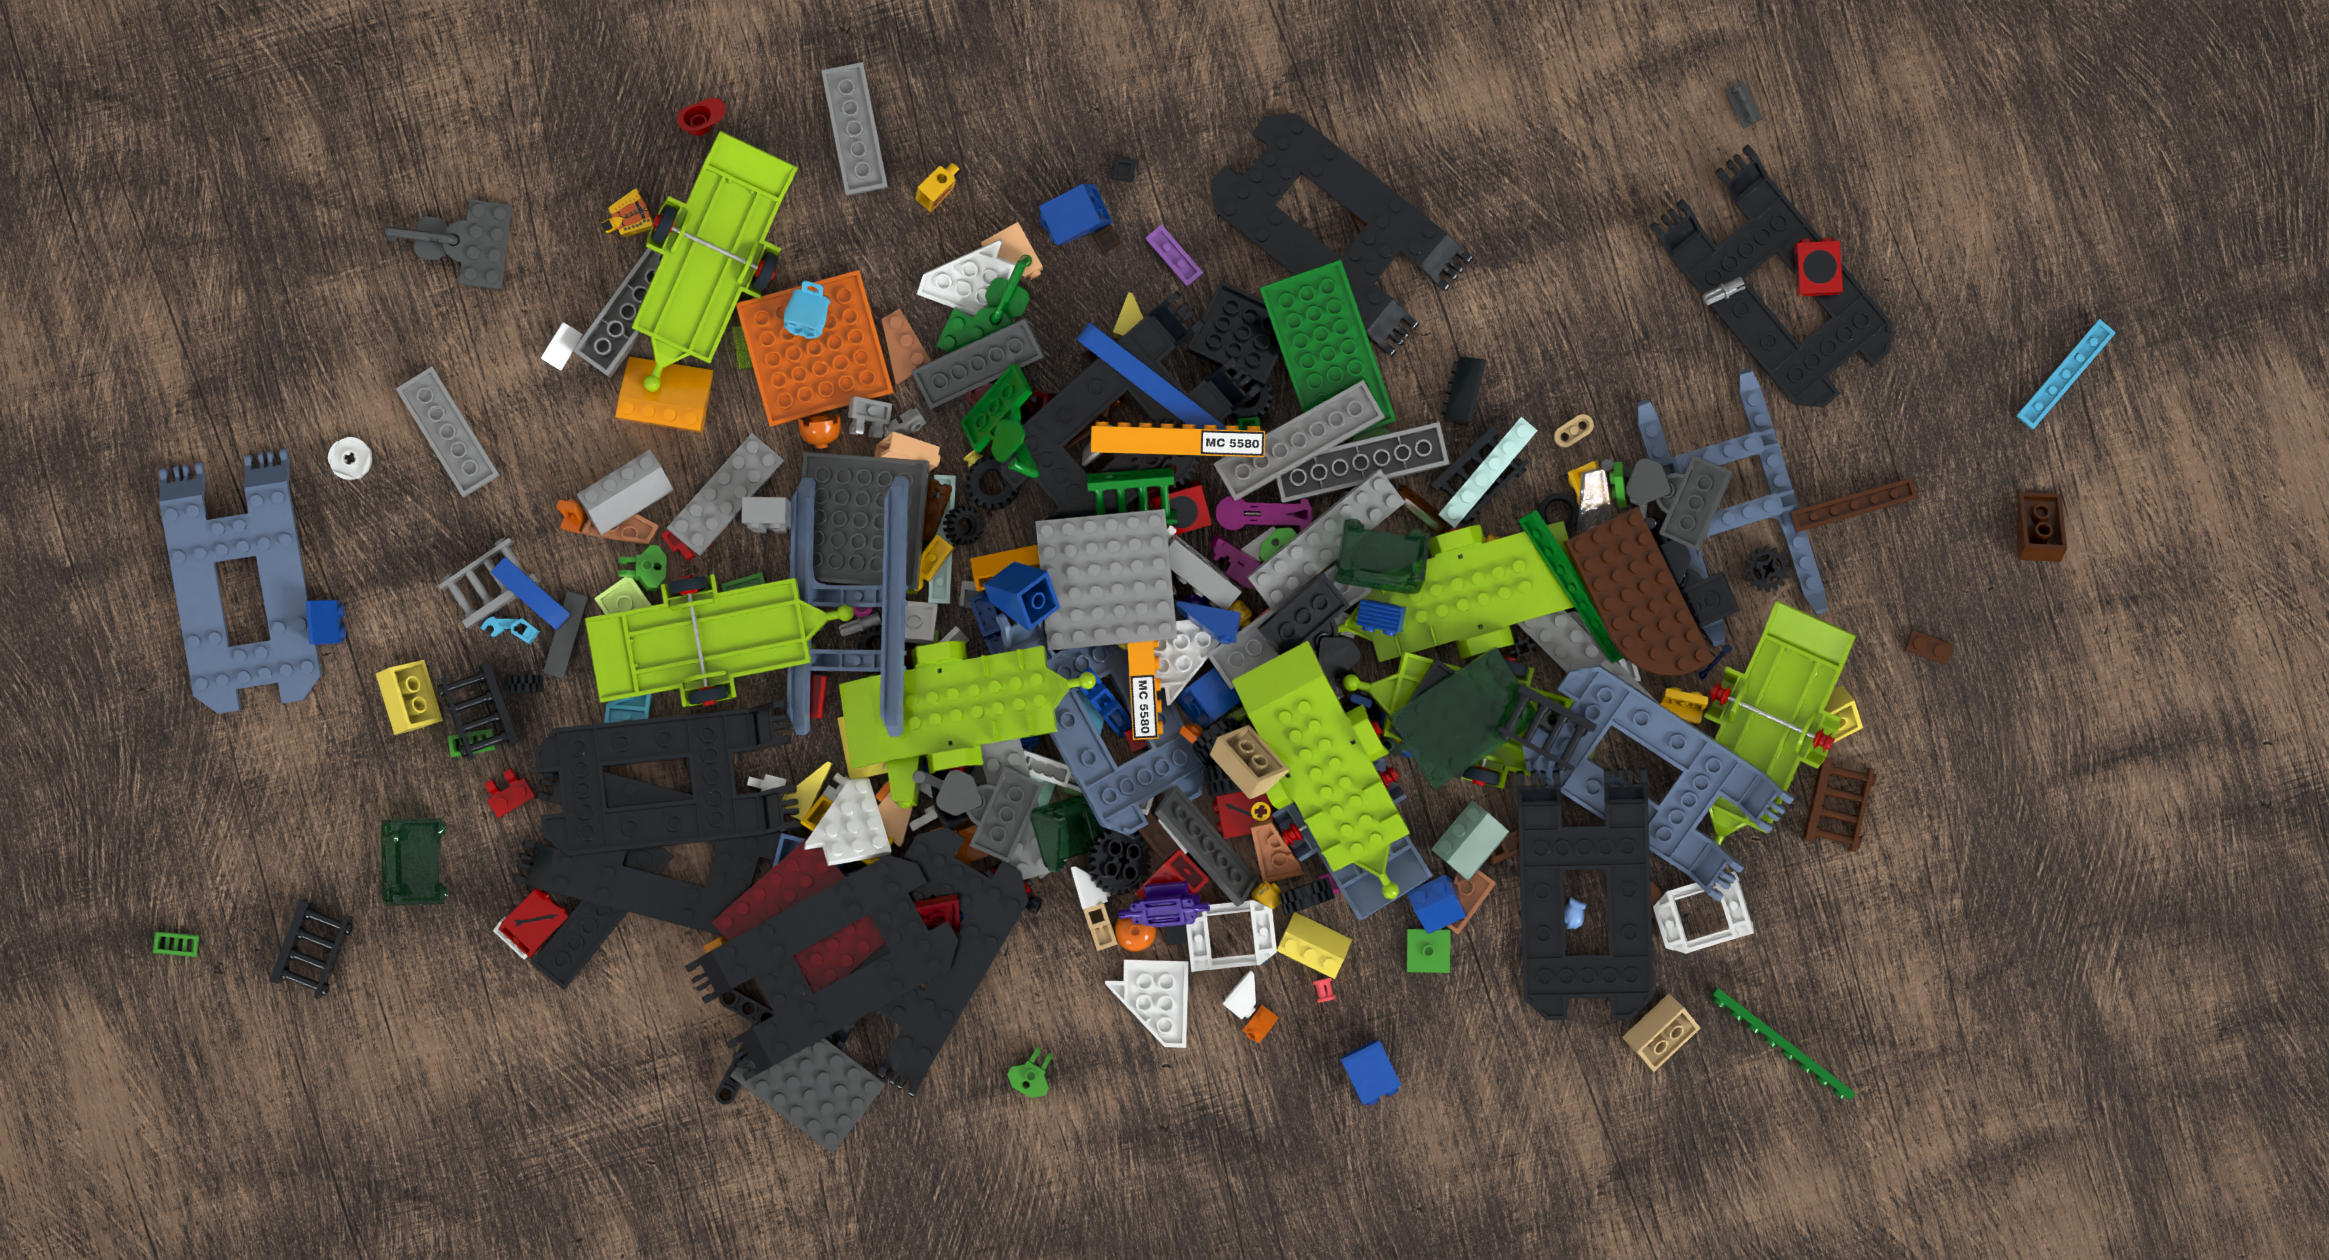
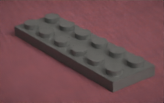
[911,317,1045,409]
[1155,785,1258,907]

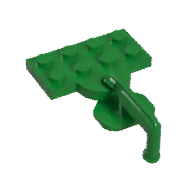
[936,254,1032,353]
[960,363,1040,478]

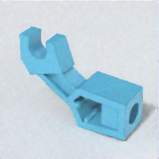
[480,616,540,644]

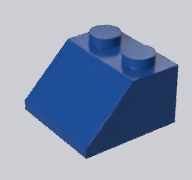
[306,600,346,646]
[1407,875,1467,934]

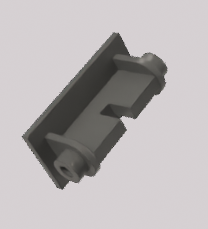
[1725,81,1763,129]

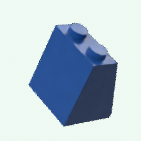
[1039,184,1113,245]
[983,561,1060,630]
[1175,667,1241,729]
[1339,1038,1402,1106]

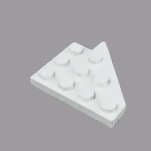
[917,239,1016,317]
[1155,620,1220,706]
[804,777,892,866]
[1105,959,1189,1048]

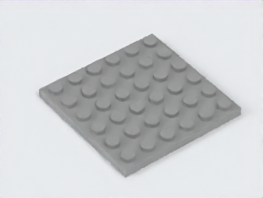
[1035,509,1177,650]

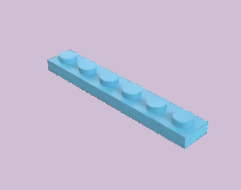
[2016,319,2116,430]

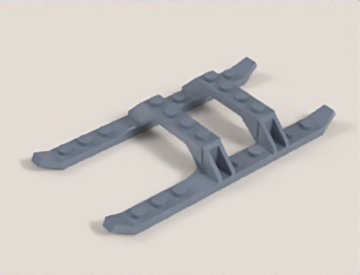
[1637,368,1827,647]
[787,476,909,737]

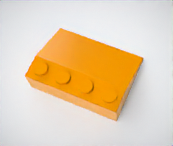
[615,356,713,433]

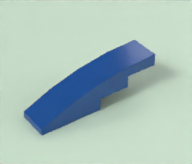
[490,556,571,630]
[968,592,1005,655]
[1076,666,1132,738]

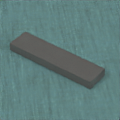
[543,591,589,679]

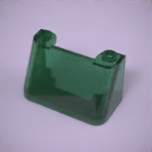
[1334,519,1430,594]
[1030,796,1112,872]
[381,818,447,906]

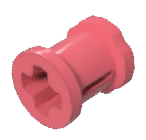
[1313,977,1336,1003]

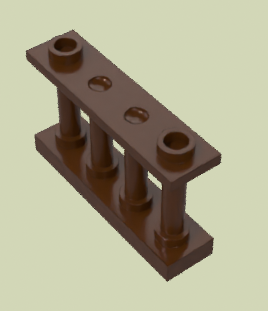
[1802,757,1877,852]

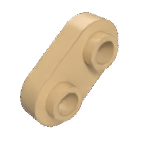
[1554,414,1594,448]

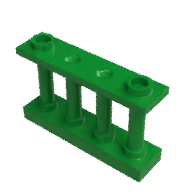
[1087,468,1177,526]

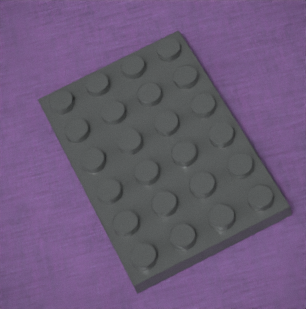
[730,1038,886,1153]

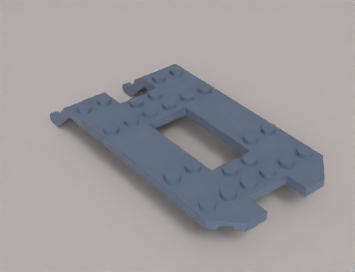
[159,448,322,714]
[996,613,1206,835]
[1522,665,1795,901]

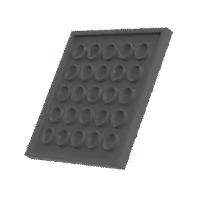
[801,452,930,590]

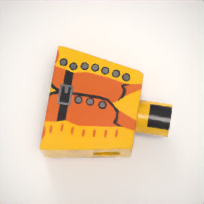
[915,163,961,213]
[601,188,653,237]

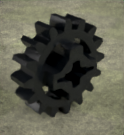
[1743,546,1791,593]

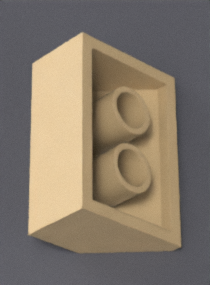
[1210,725,1289,799]
[1622,994,1700,1072]

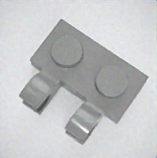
[848,396,892,439]

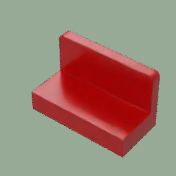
[810,674,828,719]

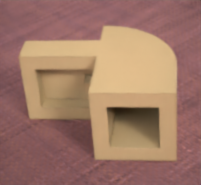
[1083,903,1118,951]

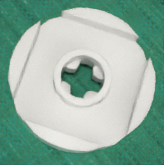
[328,437,372,480]

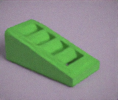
[448,729,496,757]
[153,931,199,957]

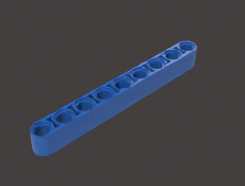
[1076,322,1226,430]

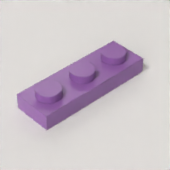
[1145,224,1203,287]

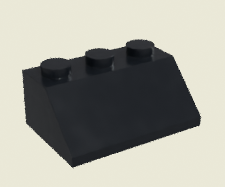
[1441,356,1486,427]

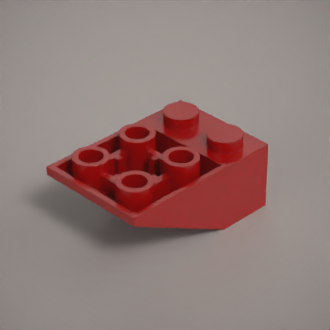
[1134,848,1210,900]

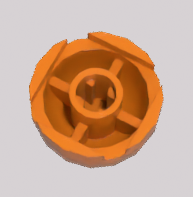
[798,413,841,448]
[1114,917,1156,952]

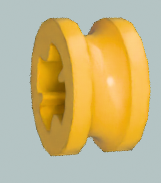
[1251,802,1271,821]

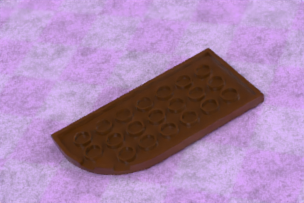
[1563,507,1714,677]

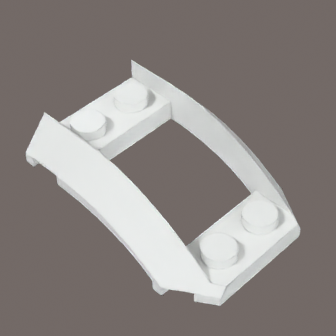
[1653,871,1754,954]
[1186,900,1277,972]

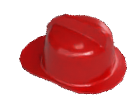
[677,98,726,136]

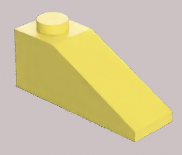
[782,761,833,820]

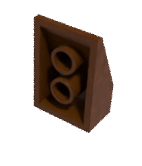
[2016,492,2067,562]

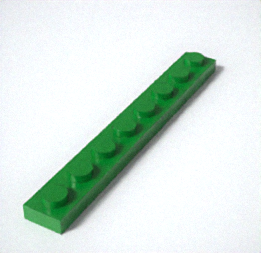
[1518,510,1623,664]
[1711,987,1856,1100]

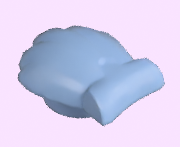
[1564,897,1587,929]

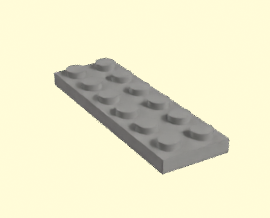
[821,62,888,196]
[396,366,500,498]
[667,433,784,557]

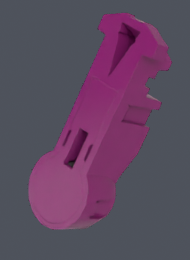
[1215,496,1312,531]
[1211,534,1262,590]

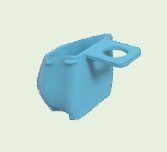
[784,281,830,339]

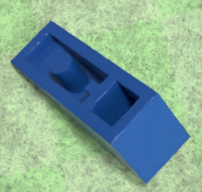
[1176,601,1241,644]

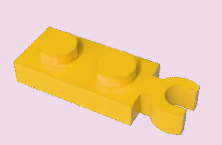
[914,534,955,591]

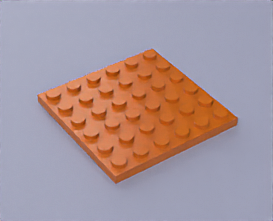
[736,270,894,427]

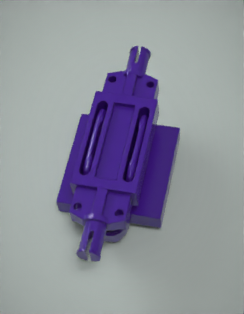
[1118,881,1210,927]

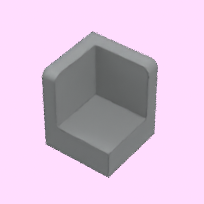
[959,581,984,608]

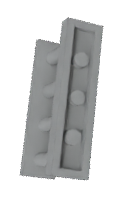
[438,537,541,629]

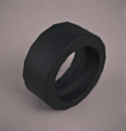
[1538,493,1579,532]

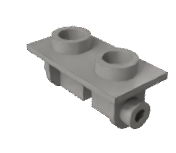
[883,407,926,437]

